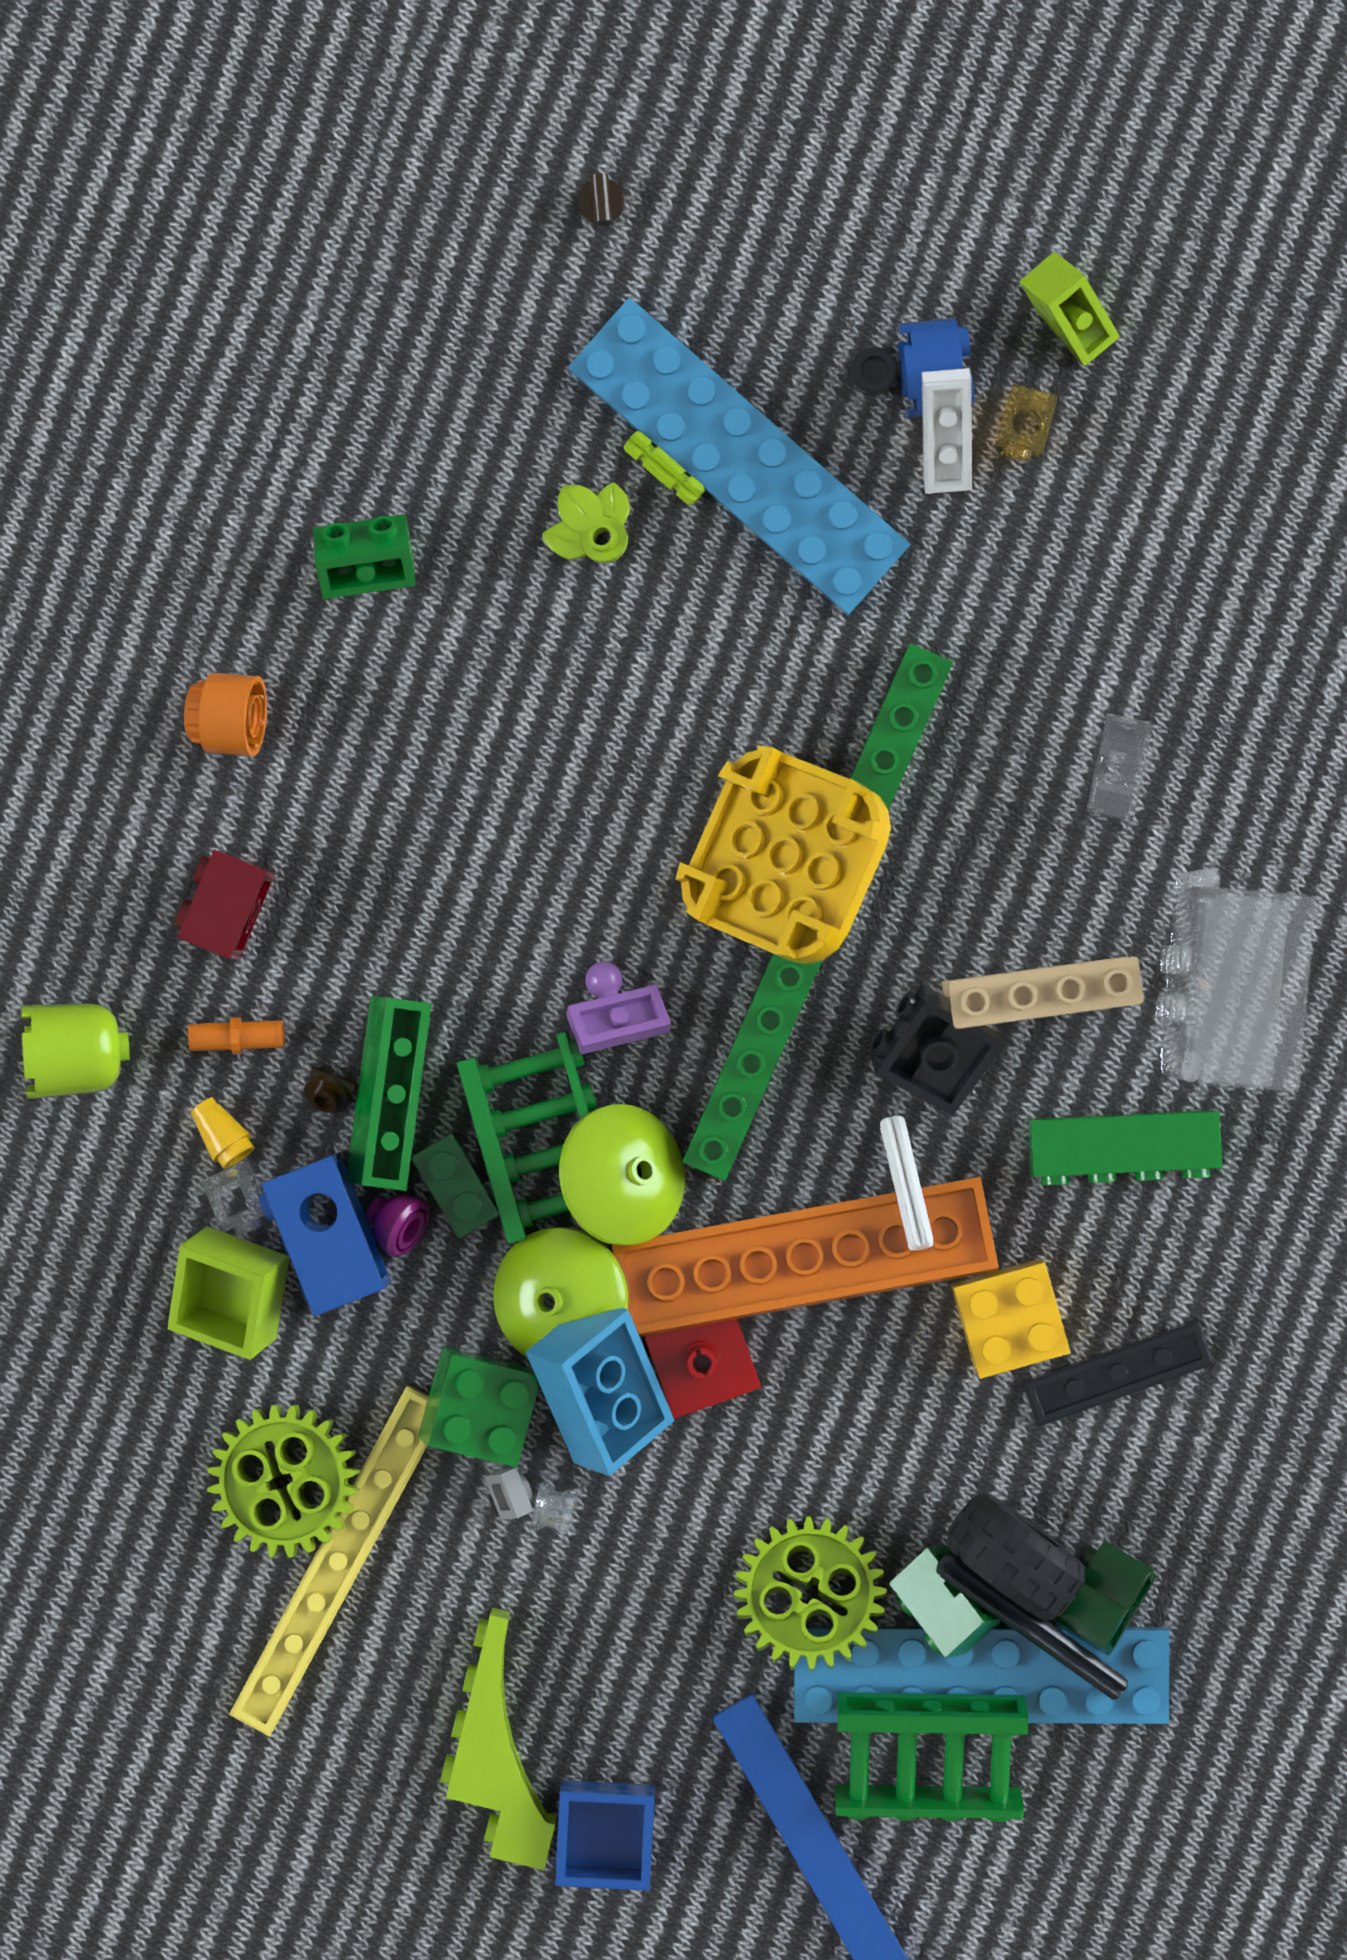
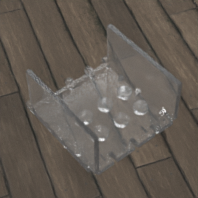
[1156,868,1316,1092]

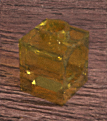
[995,384,1058,461]

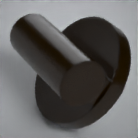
[578,173,625,226]
[304,1066,357,1113]

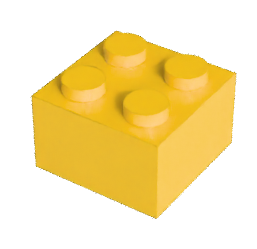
[951,1259,1071,1379]

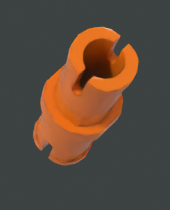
[188,1017,285,1055]

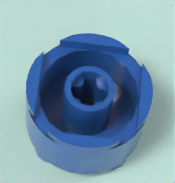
[897,318,974,418]

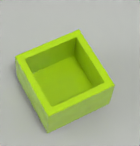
[167,1226,290,1360]

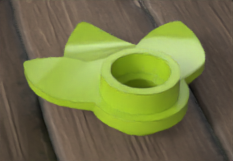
[542,482,630,563]

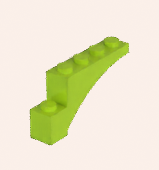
[440,1608,557,1870]

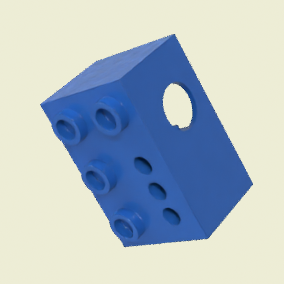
[258,1152,392,1317]

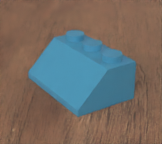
[526,1307,674,1477]

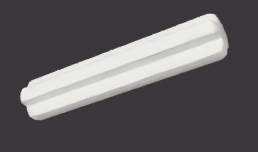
[880,1116,933,1251]

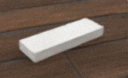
[922,368,972,494]

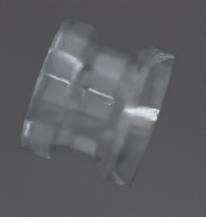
[531,1483,577,1536]

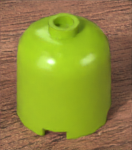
[21,1004,130,1099]

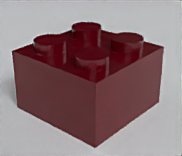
[175,849,276,960]

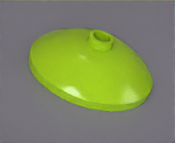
[559,1104,685,1246]
[493,1227,629,1358]

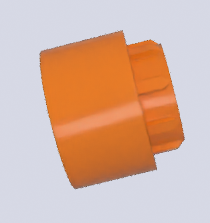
[184,673,267,757]

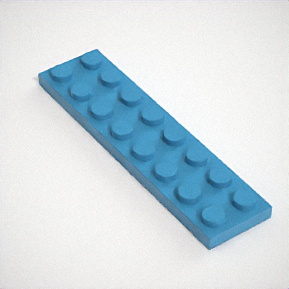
[568,297,911,616]
[794,1626,1169,1724]

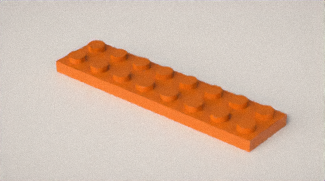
[612,1177,999,1337]

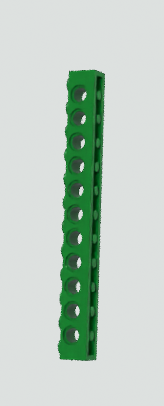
[682,643,953,1181]

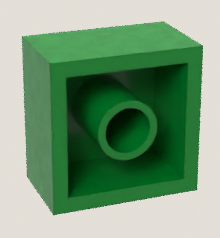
[418,1346,540,1467]

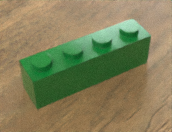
[346,996,432,1191]
[1027,1110,1222,1185]

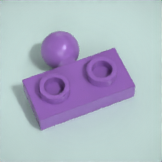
[566,961,671,1055]

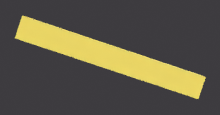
[229,1385,429,1737]

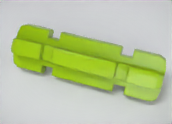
[623,431,705,505]

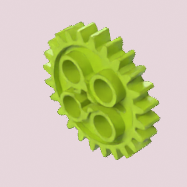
[207,1404,360,1558]
[734,1516,887,1672]

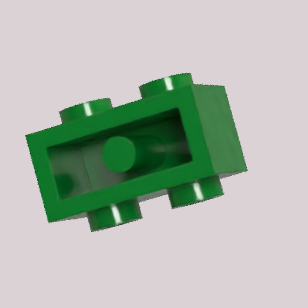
[313,514,416,599]

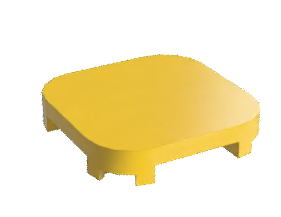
[675,745,891,964]

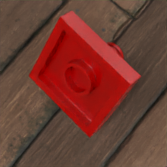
[644,1319,762,1419]

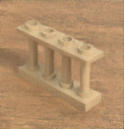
[941,956,1144,1029]

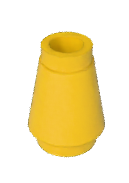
[190,1097,255,1169]

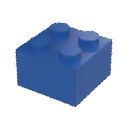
[555,1780,655,1891]

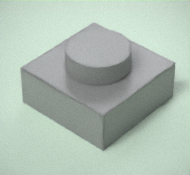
[484,1467,533,1520]

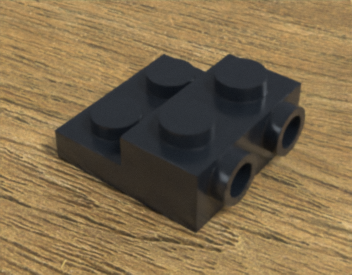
[870,984,1005,1116]

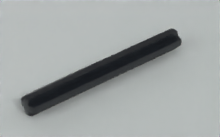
[935,1553,1128,1700]

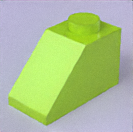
[1019,251,1120,367]

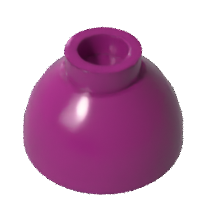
[366,1195,429,1257]

